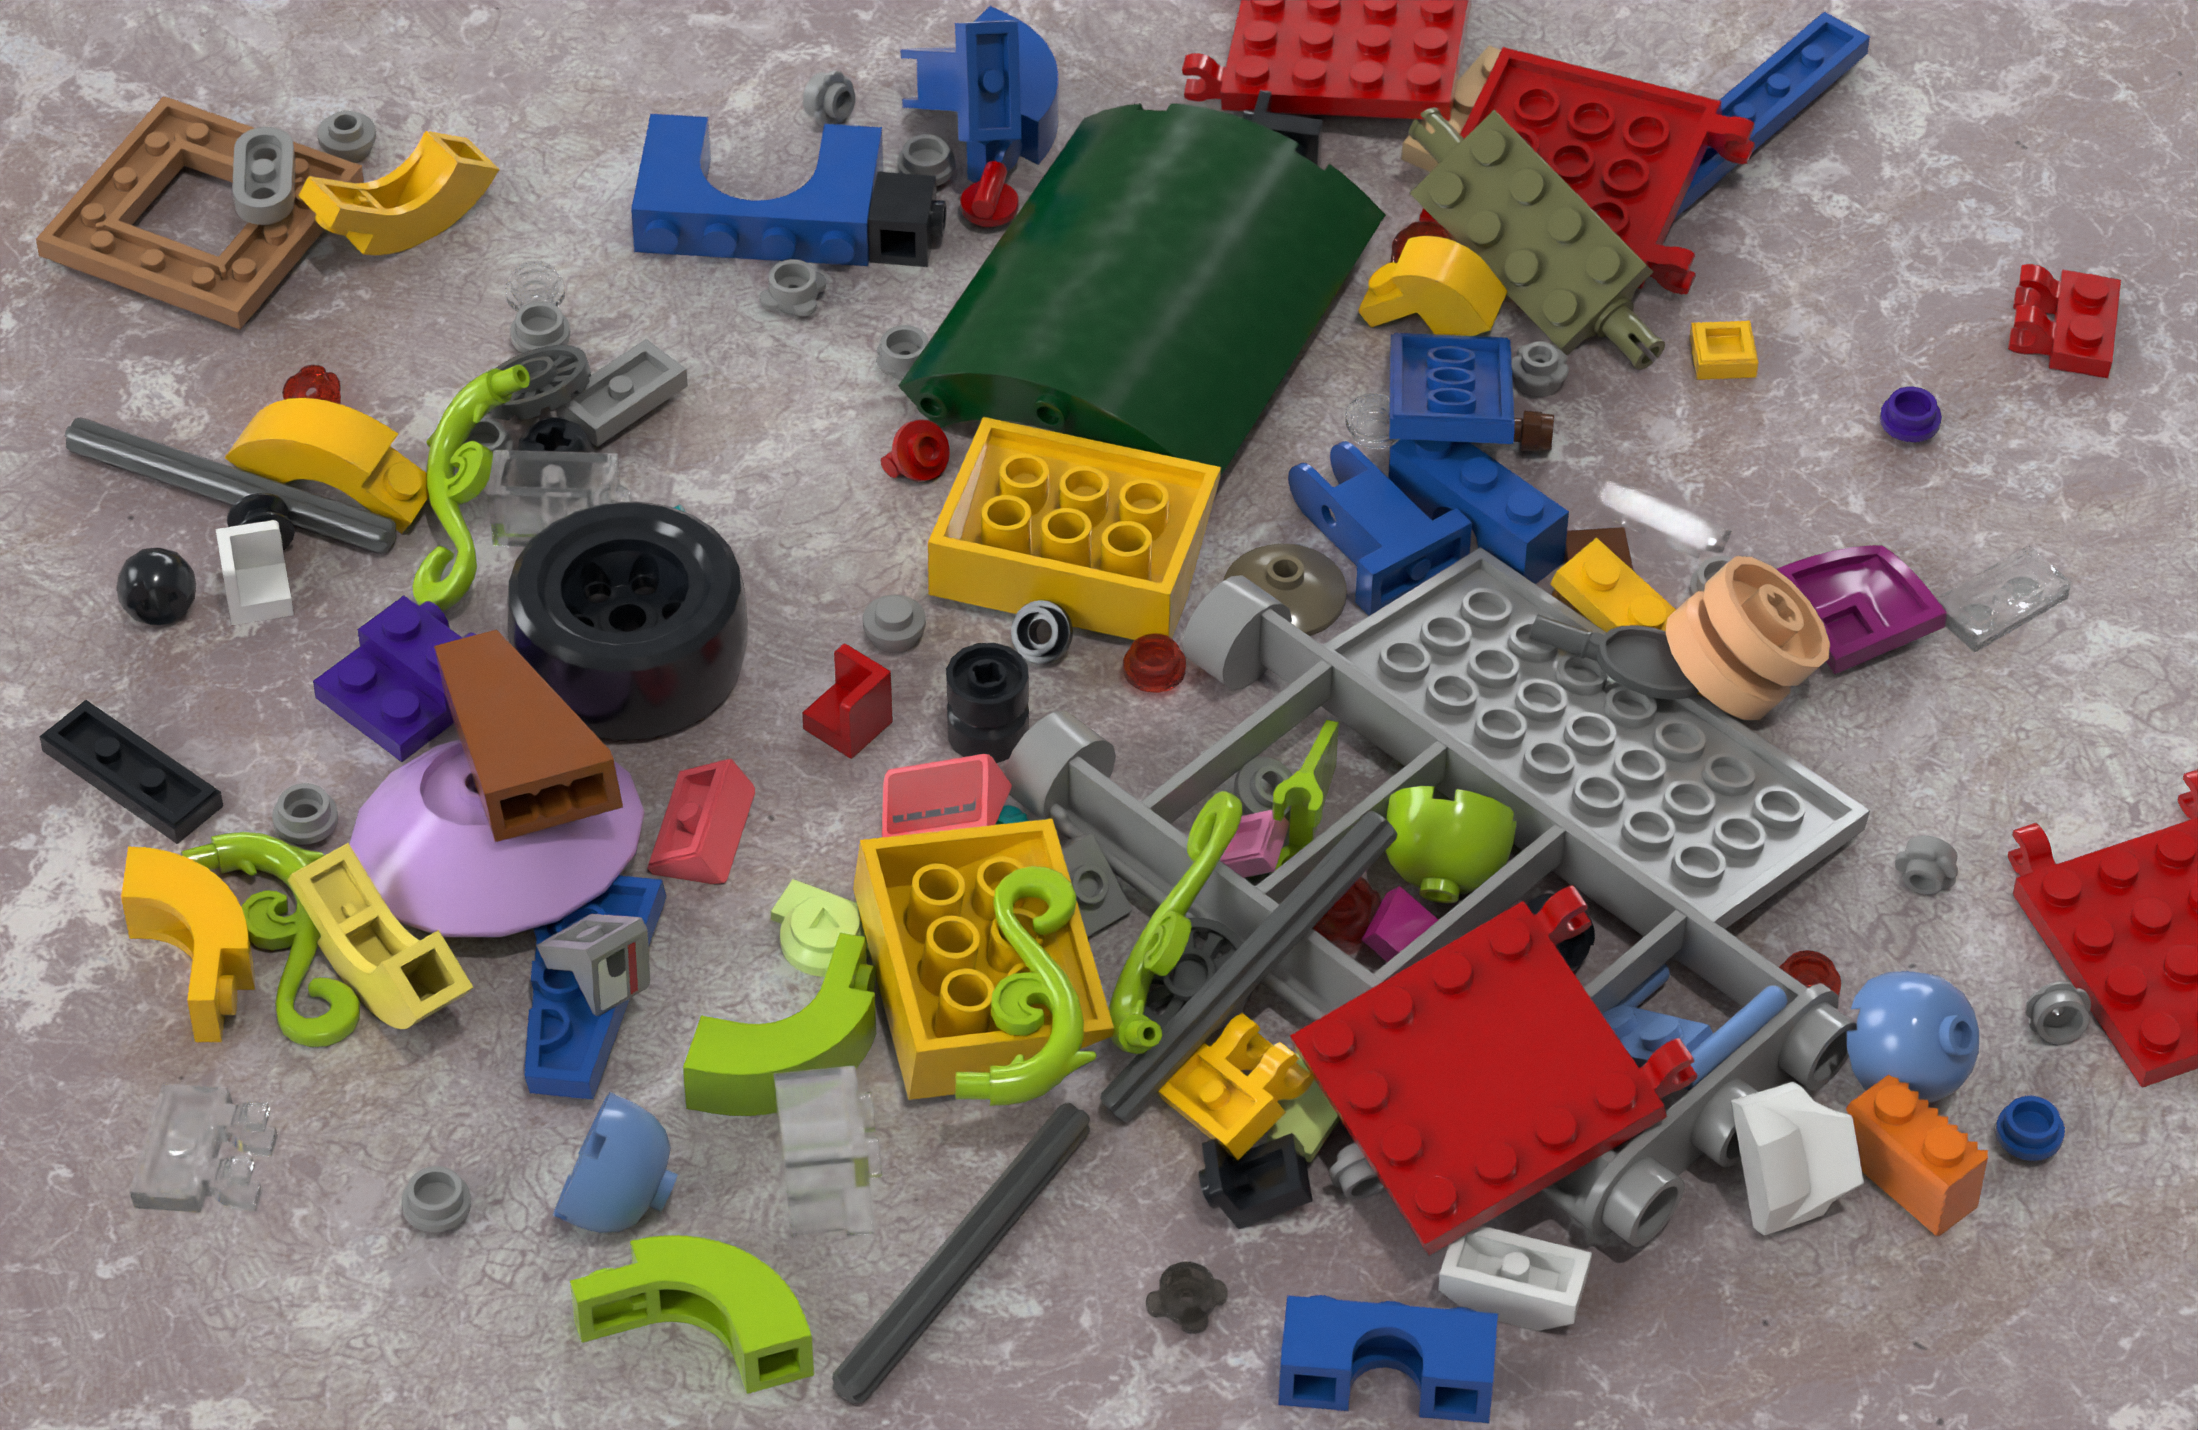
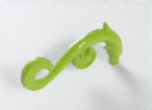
[412,364,530,611]
[1108,791,1242,1054]
[181,831,360,1047]
[956,866,1097,1106]

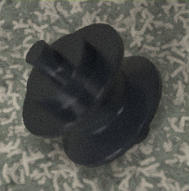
[227,493,295,551]

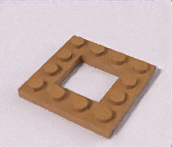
[36,96,364,329]

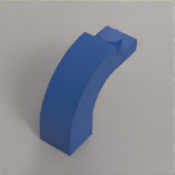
[967,6,1059,183]

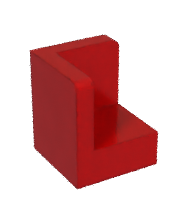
[802,643,893,759]

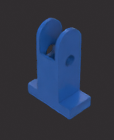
[900,20,1022,142]
[1288,441,1472,616]

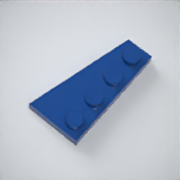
[524,875,667,1100]

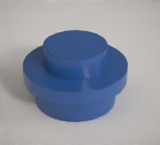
[1995,1096,2065,1161]

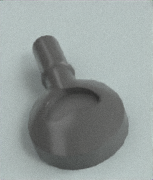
[1530,614,1699,700]

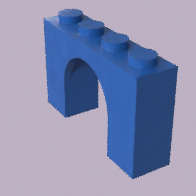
[631,113,884,266]

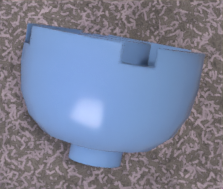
[1846,971,1979,1103]
[553,1092,678,1233]

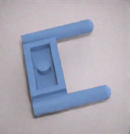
[1602,964,1787,1090]

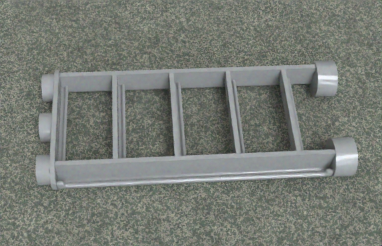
[1004,575,1857,1247]

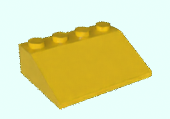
[928,417,1221,647]
[853,819,1114,1100]

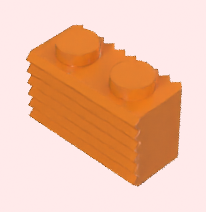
[1845,1075,1988,1236]

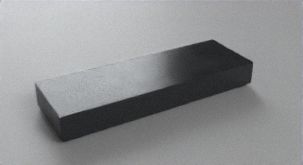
[39,700,223,844]

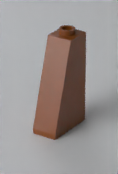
[434,629,623,842]

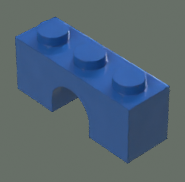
[1388,439,1569,584]
[1278,1295,1498,1423]

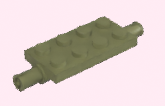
[1409,107,1665,370]

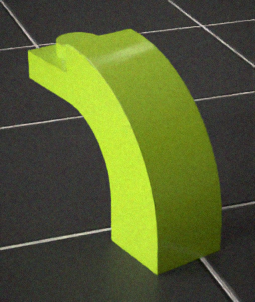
[683,933,877,1116]
[570,1235,814,1394]

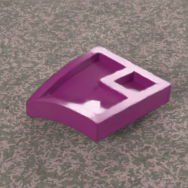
[1776,545,1947,675]

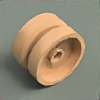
[1665,556,1830,720]

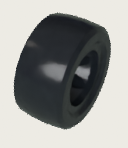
[507,501,748,740]

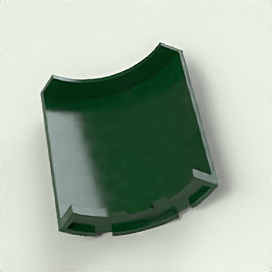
[898,103,1385,477]

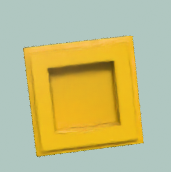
[1689,321,1758,380]

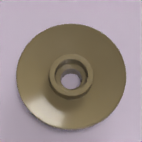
[1223,544,1347,636]

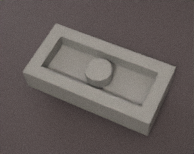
[556,339,688,447]

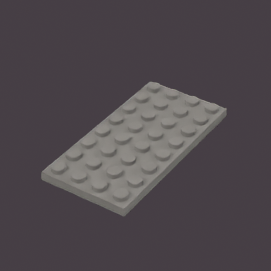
[1323,547,1870,929]

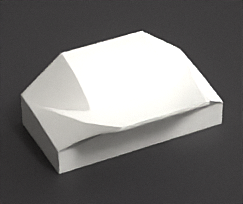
[1731,1082,1864,1236]
[1438,1226,1592,1331]

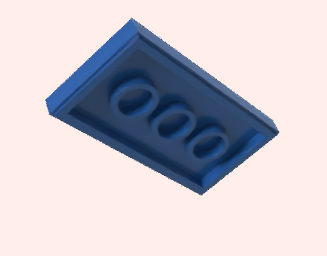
[1389,333,1515,444]

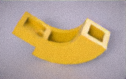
[298,131,500,255]
[224,398,429,534]
[121,846,255,1042]

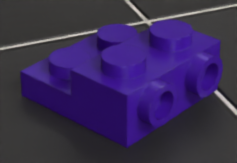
[313,595,477,762]

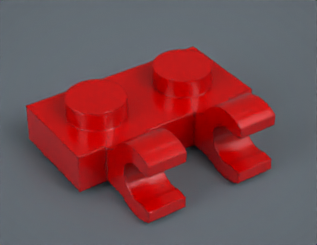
[2008,264,2121,379]

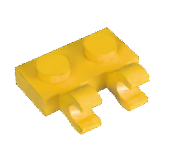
[1157,1013,1314,1160]

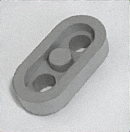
[232,127,296,225]

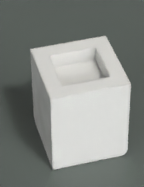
[216,520,294,625]

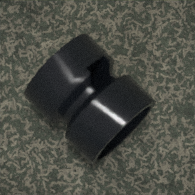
[946,642,1029,763]

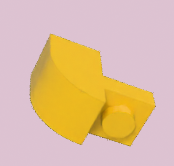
[1358,236,1508,336]

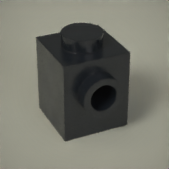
[868,171,947,267]

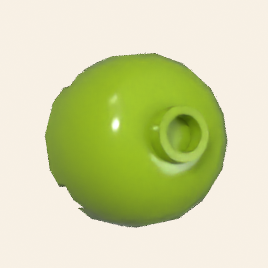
[1386,786,1517,903]

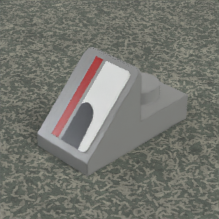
[536,914,650,1016]

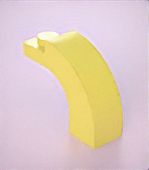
[288,843,473,1029]

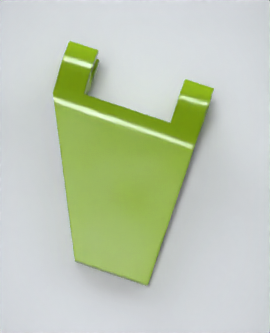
[1270,720,1339,874]

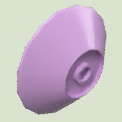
[349,739,645,937]

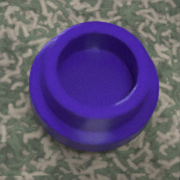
[1880,386,1942,442]

